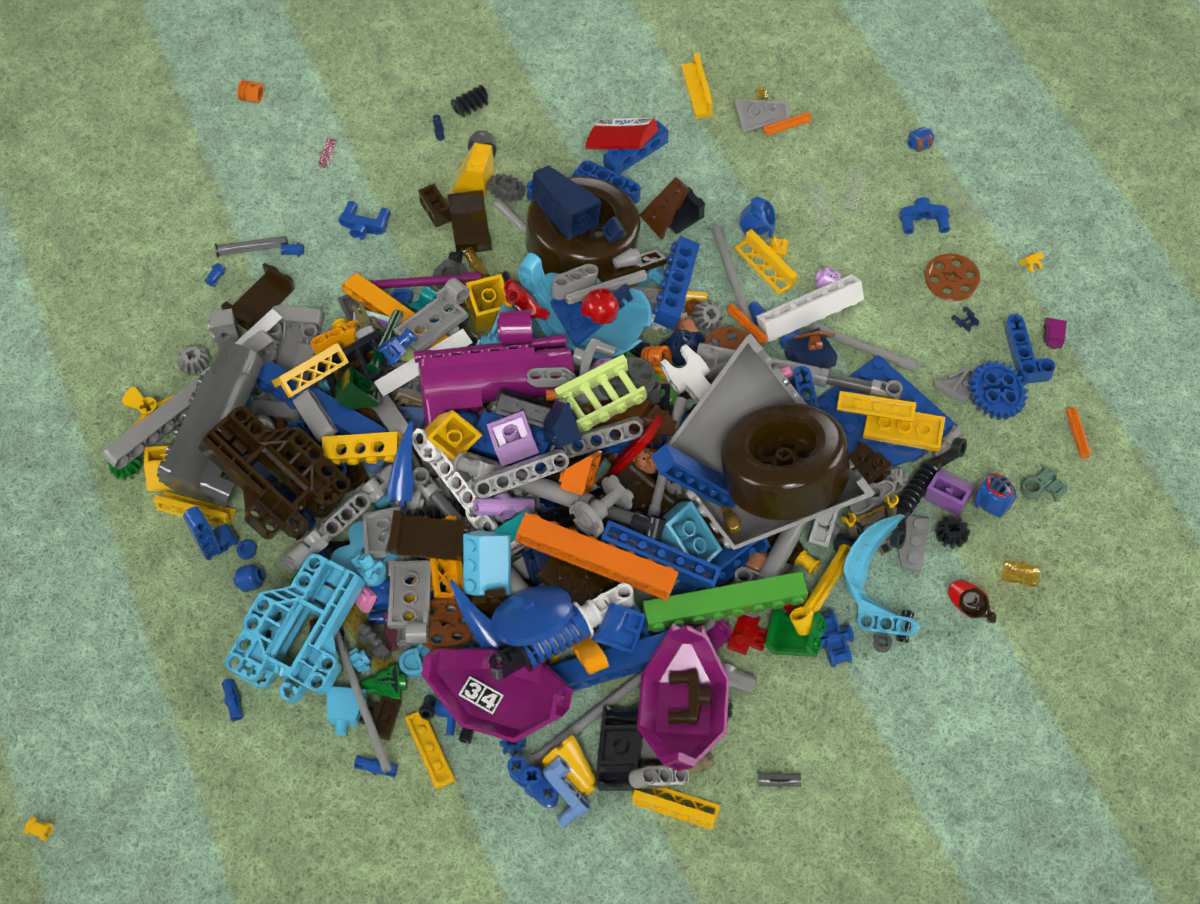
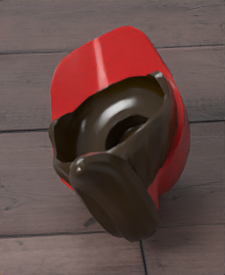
[948,580,997,623]

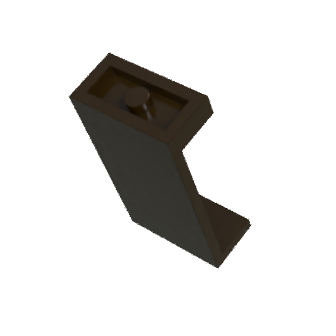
[448,190,492,254]
[221,263,295,331]
[388,510,470,561]

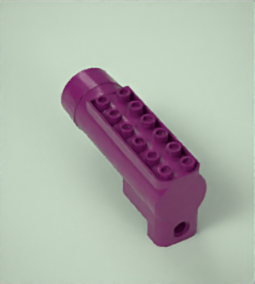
[418,345,574,430]

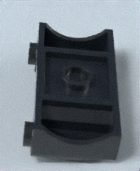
[595,706,643,791]

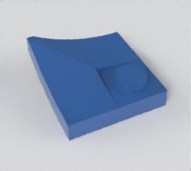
[591,602,646,654]

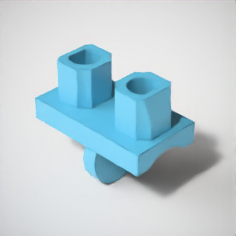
[348,552,383,584]

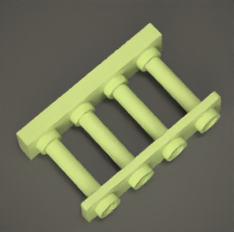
[554,354,647,433]

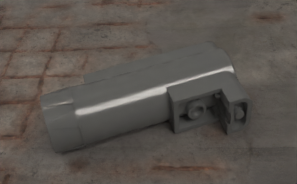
[157,342,264,508]

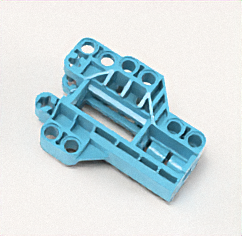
[225,554,366,705]

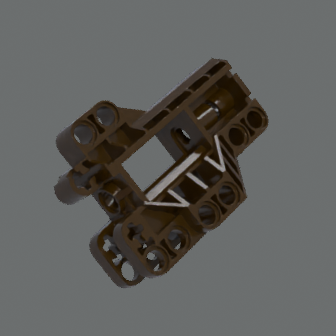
[198,406,350,540]

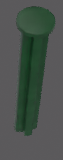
[365,310,403,375]

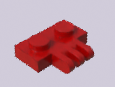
[727,615,768,655]

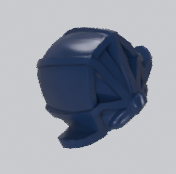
[659,329,706,366]

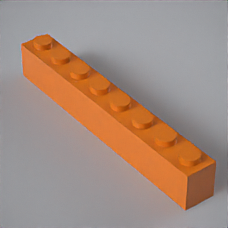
[515,513,679,601]

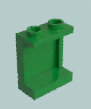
[765,609,826,657]

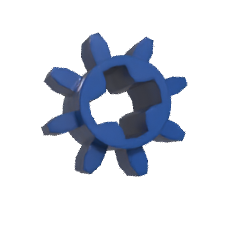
[499,738,526,757]

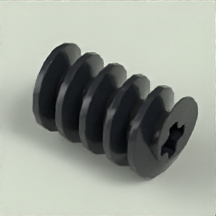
[450,85,488,118]

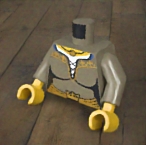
[841,494,899,556]

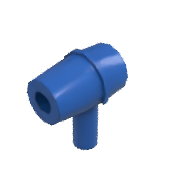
[435,701,456,736]

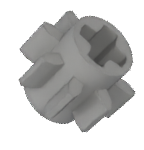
[885,468,908,492]

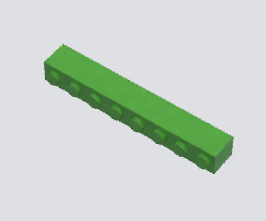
[642,572,808,632]

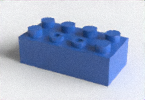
[470,411,556,471]

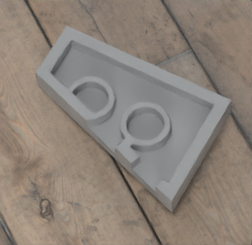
[733,99,791,132]
[362,506,403,559]
[897,515,930,573]

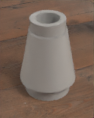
[613,248,641,269]

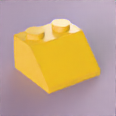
[426,410,482,461]

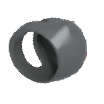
[468,130,496,157]

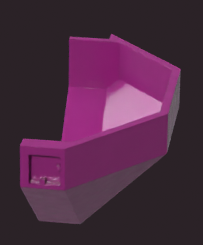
[637,624,730,771]
[421,648,573,743]

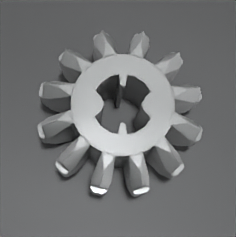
[691,300,724,331]
[176,344,209,376]

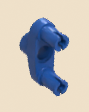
[899,197,950,234]
[338,201,391,240]

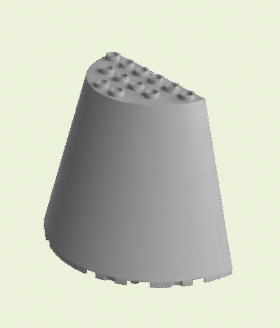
[668,333,875,550]

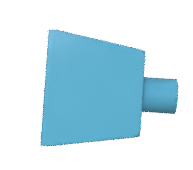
[327,686,368,736]

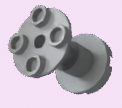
[569,475,634,538]

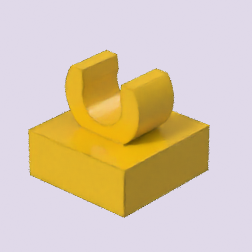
[769,237,789,258]
[1019,251,1044,273]

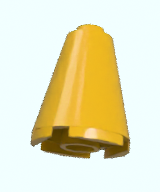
[541,735,597,796]

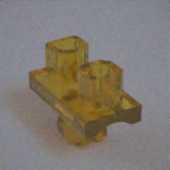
[1001,560,1040,587]

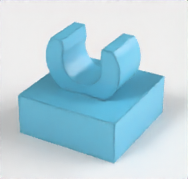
[371,493,395,511]

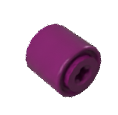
[497,309,533,346]

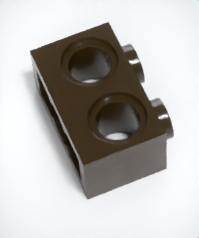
[418,184,452,228]

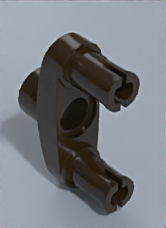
[668,669,712,726]

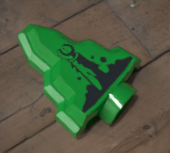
[359,663,407,700]

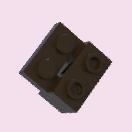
[848,442,892,485]

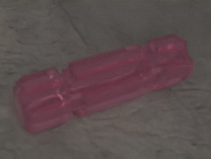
[318,138,336,168]
[383,612,398,652]

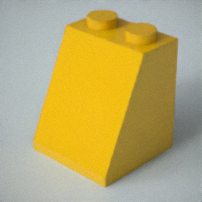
[452,143,494,199]
[465,274,512,333]

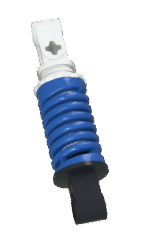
[489,583,634,680]

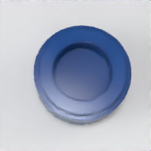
[236,540,257,560]

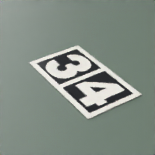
[459,676,504,714]

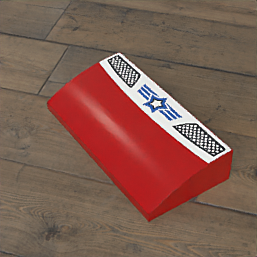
[585,118,659,149]

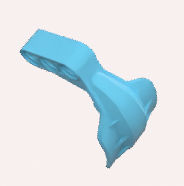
[844,514,920,637]

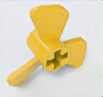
[122,387,176,426]

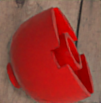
[580,288,619,324]

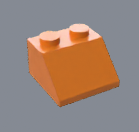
[559,451,602,496]

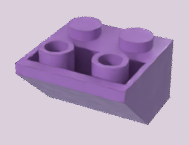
[924,469,977,517]

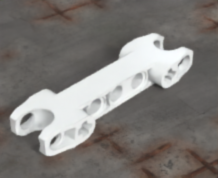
[660,344,711,404]
[412,428,507,532]

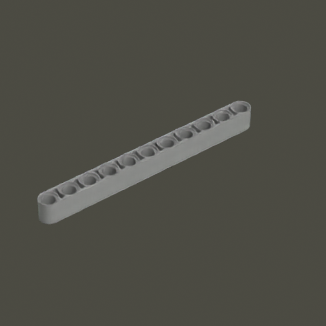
[103,330,277,470]

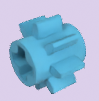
[349,647,372,674]

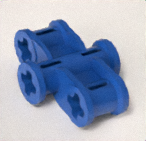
[818,609,854,668]
[507,756,559,808]

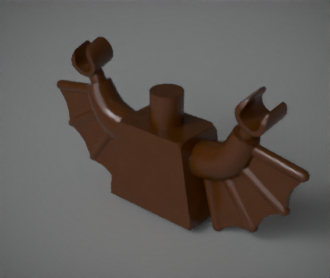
[575,399,677,448]

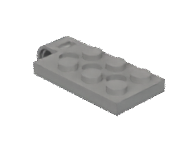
[393,278,470,352]
[387,560,432,644]

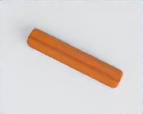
[763,112,812,136]
[726,304,768,345]
[1066,407,1091,458]

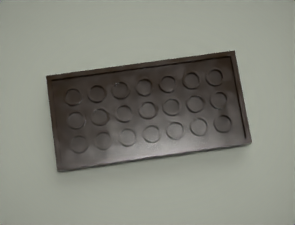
[536,461,680,629]

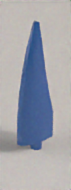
[386,421,414,510]
[449,579,508,651]

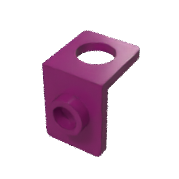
[706,619,732,651]

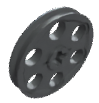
[598,356,656,399]

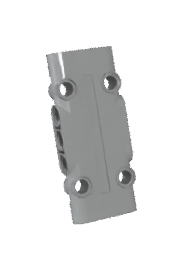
[248,306,324,425]
[279,464,393,572]

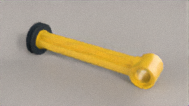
[790,536,856,636]

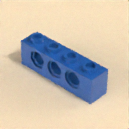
[603,120,668,174]

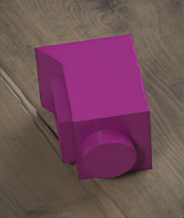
[1043,317,1067,349]

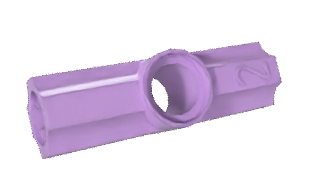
[473,493,535,520]

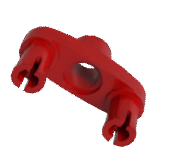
[504,279,550,320]

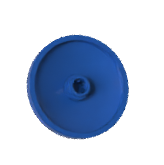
[491,585,573,646]

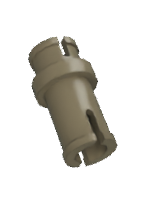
[688,752,715,776]

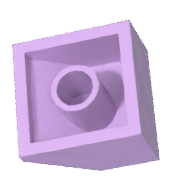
[486,410,539,466]

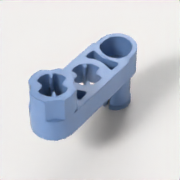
[543,756,591,828]

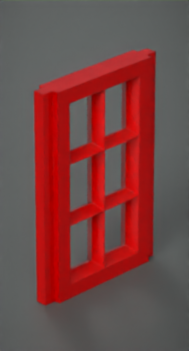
[604,415,663,478]

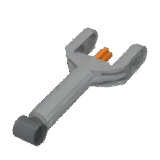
[527,367,661,415]

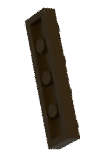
[597,249,667,283]

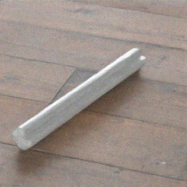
[565,270,648,305]

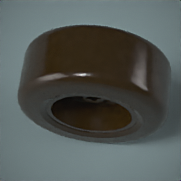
[525,176,640,274]
[721,403,850,521]

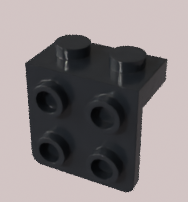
[668,183,705,234]

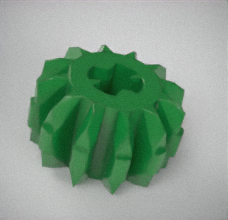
[108,456,142,481]

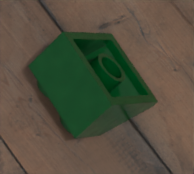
[335,366,381,409]

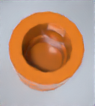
[237,80,264,104]
[641,346,672,368]

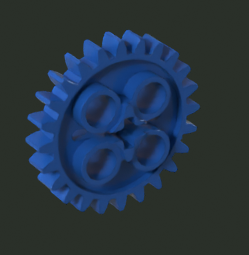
[968,360,1028,420]

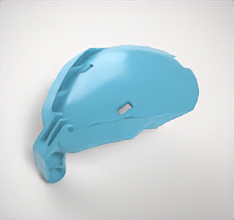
[518,253,652,359]

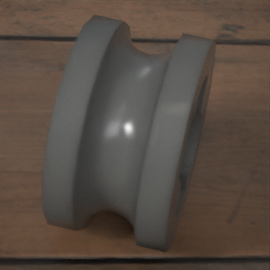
[873,633,892,653]

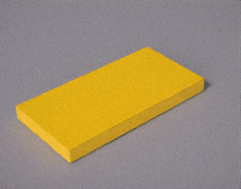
[863,412,945,452]

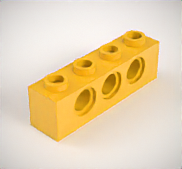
[322,432,403,466]

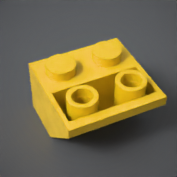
[144,446,172,492]

